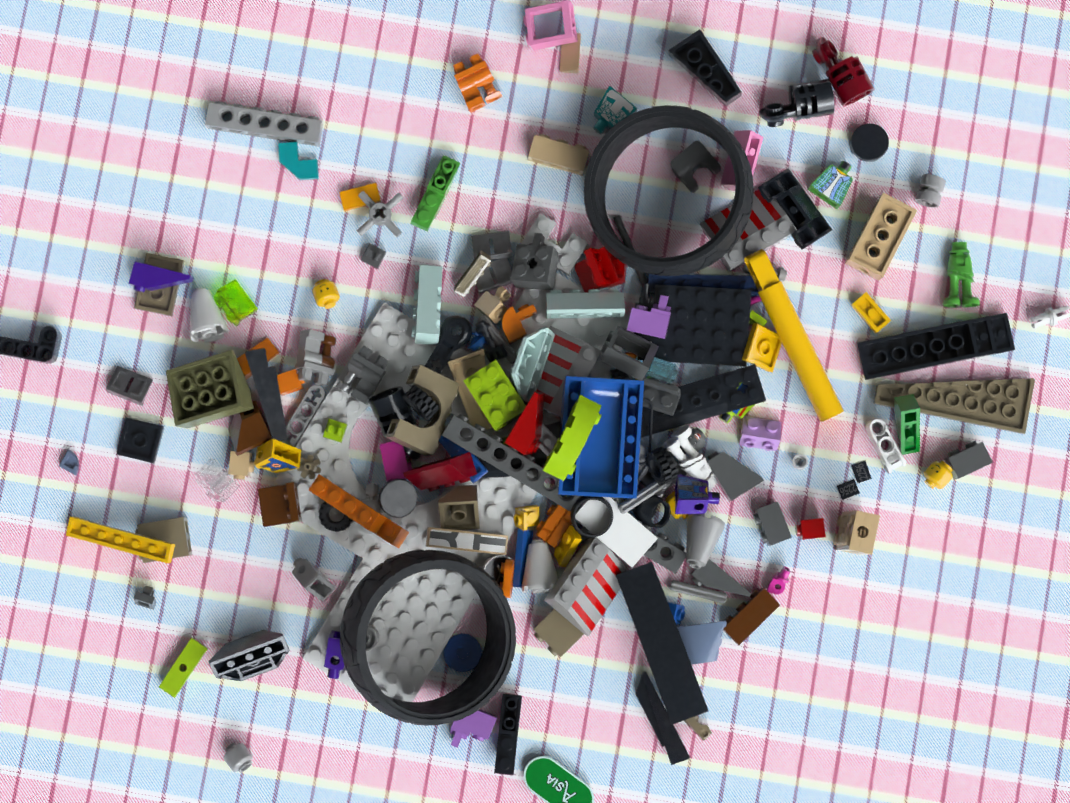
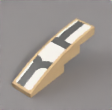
[426,527,508,555]

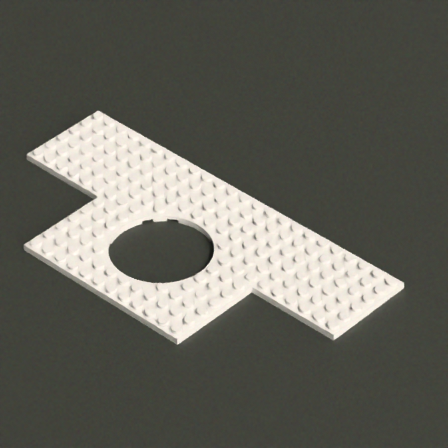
[272,272,632,702]

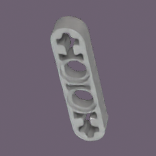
[280,385,326,447]

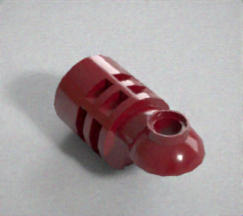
[812,37,875,107]

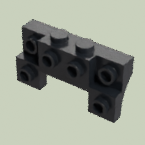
[758,168,832,250]

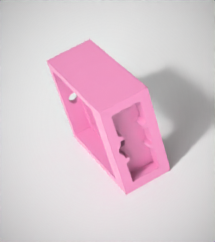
[523,0,578,50]

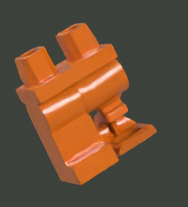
[453,54,503,113]

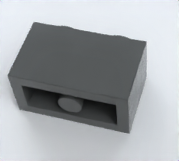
[944,440,993,480]
[753,501,792,546]

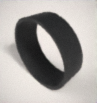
[570,496,613,537]

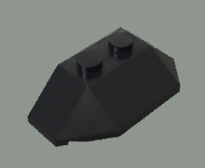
[208,630,290,681]

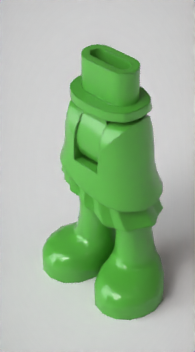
[943,242,980,308]

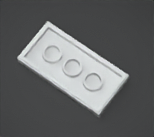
[575,497,658,567]

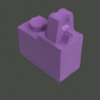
[627,295,671,339]
[450,709,497,748]

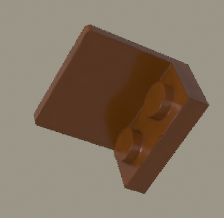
[258,482,302,527]

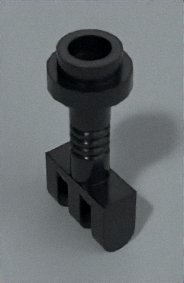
[475,319,508,362]

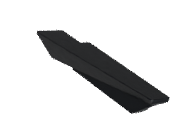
[245,348,288,441]

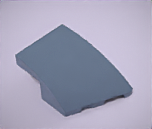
[677,621,727,665]

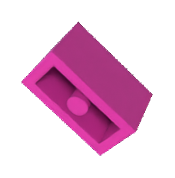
[379,441,413,481]

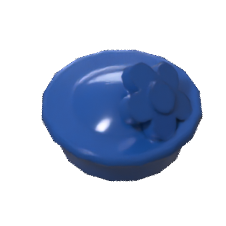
[467,332,486,351]

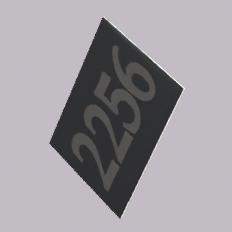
[851,461,872,484]
[837,479,860,500]

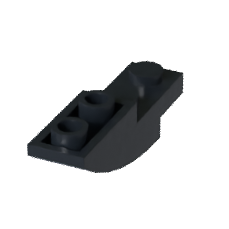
[494,694,522,776]

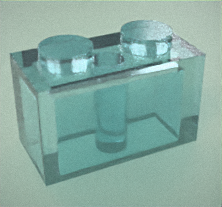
[645,357,678,384]

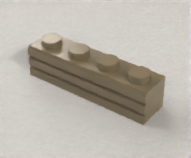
[454,251,491,297]

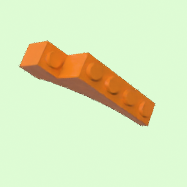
[309,474,409,548]

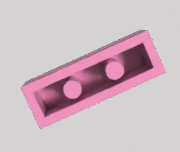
[720,130,763,191]

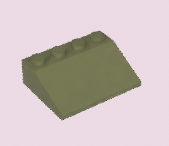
[166,350,253,429]

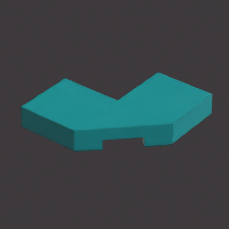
[278,142,319,180]

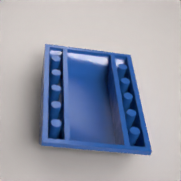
[557,376,644,499]

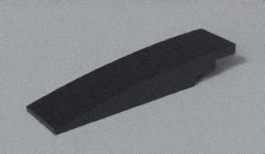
[857,313,1015,380]
[616,562,709,725]

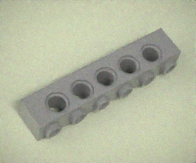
[205,101,324,147]

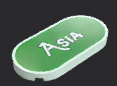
[523,756,594,803]

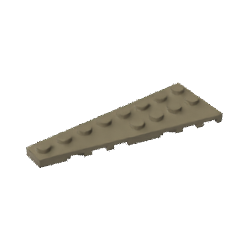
[873,378,1035,434]

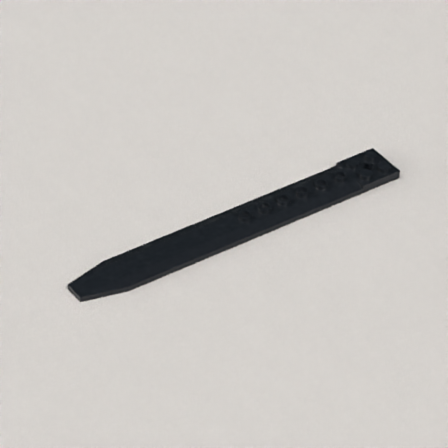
[475,364,766,478]

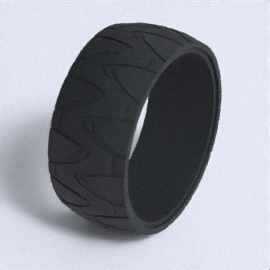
[583,105,754,276]
[340,550,516,726]

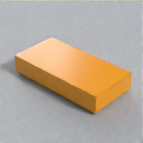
[339,183,381,211]

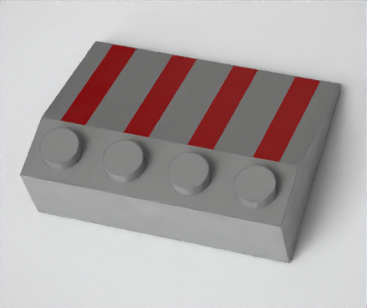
[699,189,796,273]
[536,326,601,419]
[544,537,627,636]

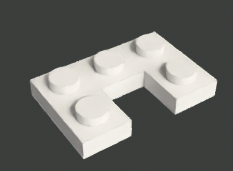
[521,213,588,276]

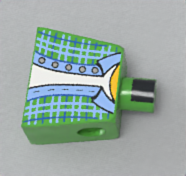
[807,161,853,209]

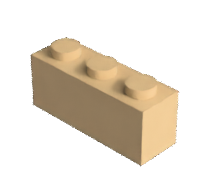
[528,134,589,176]

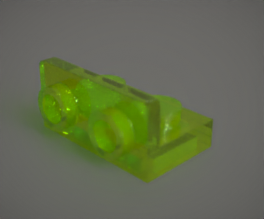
[214,279,258,327]

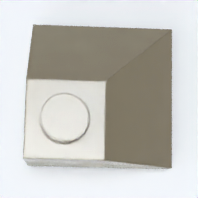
[438,485,480,530]

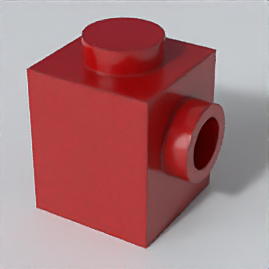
[795,518,826,540]

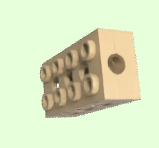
[845,193,917,281]
[833,510,880,555]

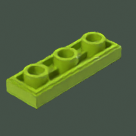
[159,638,208,698]

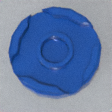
[443,633,482,672]

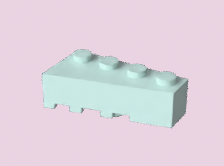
[411,265,443,345]

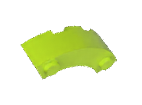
[543,395,602,481]

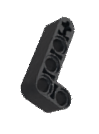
[0,326,62,364]

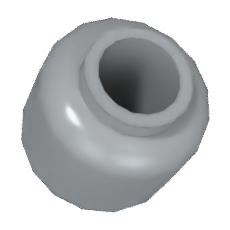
[223,743,253,773]

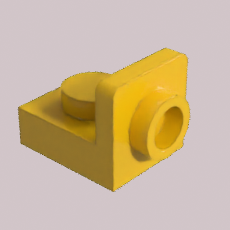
[513,505,539,531]

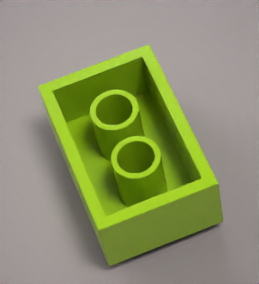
[463,360,526,431]

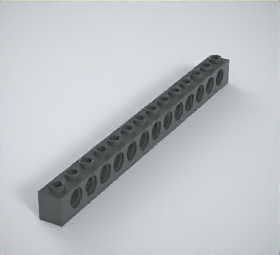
[442,413,686,574]

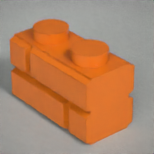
[535,504,572,548]

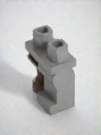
[295,329,336,386]

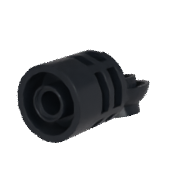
[759,79,835,127]
[368,386,422,460]

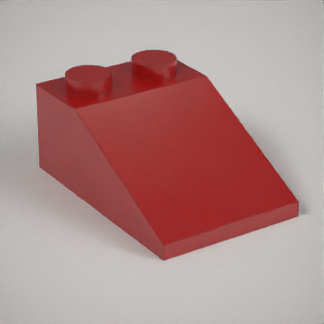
[505,392,545,455]

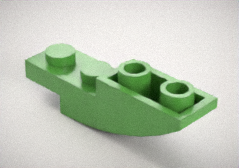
[410,155,460,232]

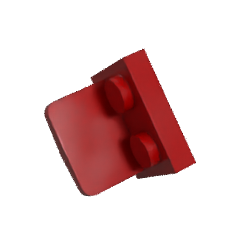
[575,247,626,293]

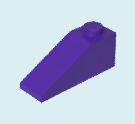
[128,261,194,293]

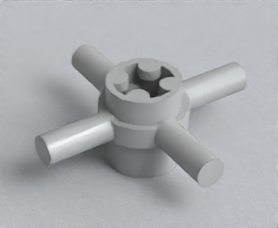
[356,191,404,237]

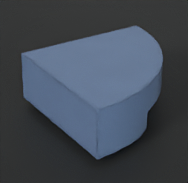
[59,449,79,476]

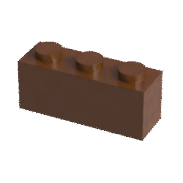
[723,588,780,646]

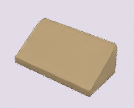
[560,33,581,73]

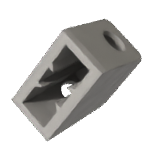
[292,558,336,602]

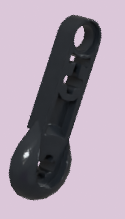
[424,315,472,374]

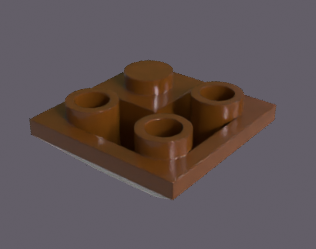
[228,400,272,456]

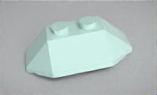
[510,327,555,404]

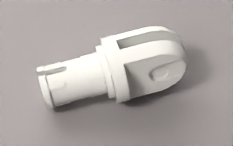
[1029,306,1070,329]

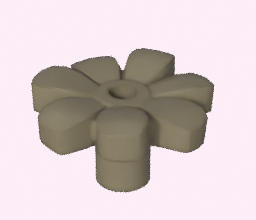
[297,455,321,479]

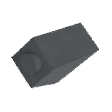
[707,451,764,502]

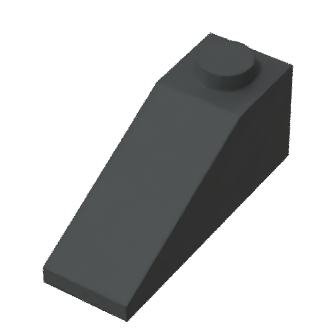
[690,559,751,597]

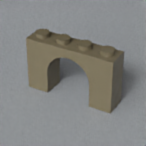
[385,365,459,456]

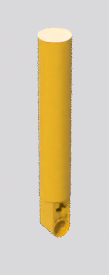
[744,249,844,422]

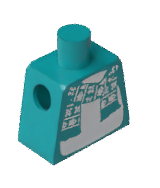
[592,86,638,135]

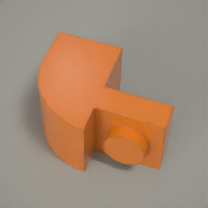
[502,304,537,344]

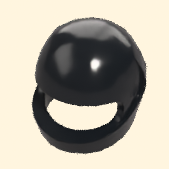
[633,494,671,528]

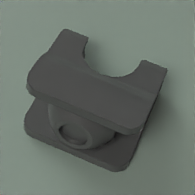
[671,141,721,193]

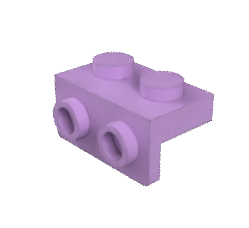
[739,416,782,451]

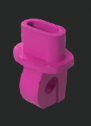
[767,566,791,595]

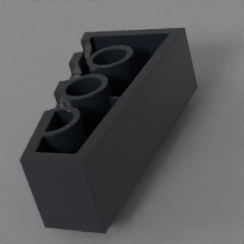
[668,29,742,106]

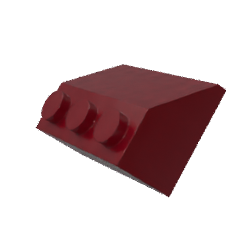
[403,452,477,492]

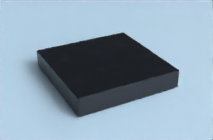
[116,417,164,464]

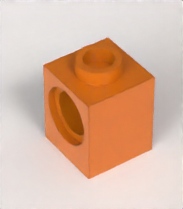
[277,369,305,396]

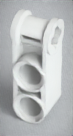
[865,419,906,474]

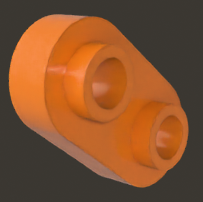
[500,559,514,598]

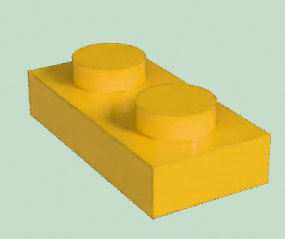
[851,292,891,334]
[554,525,582,567]

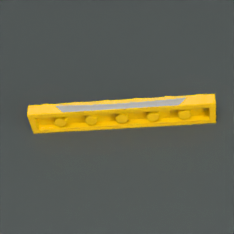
[66,516,175,564]

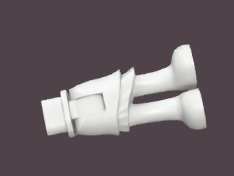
[663,425,717,491]

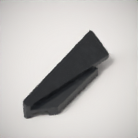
[635,671,690,765]

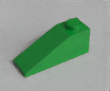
[894,394,920,455]

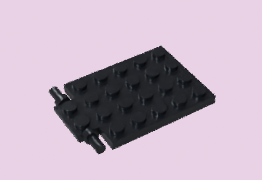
[633,284,751,367]

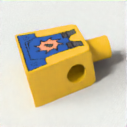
[254,439,301,473]

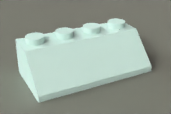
[546,289,625,319]

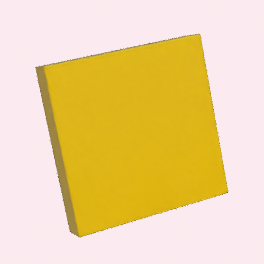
[742,323,782,373]

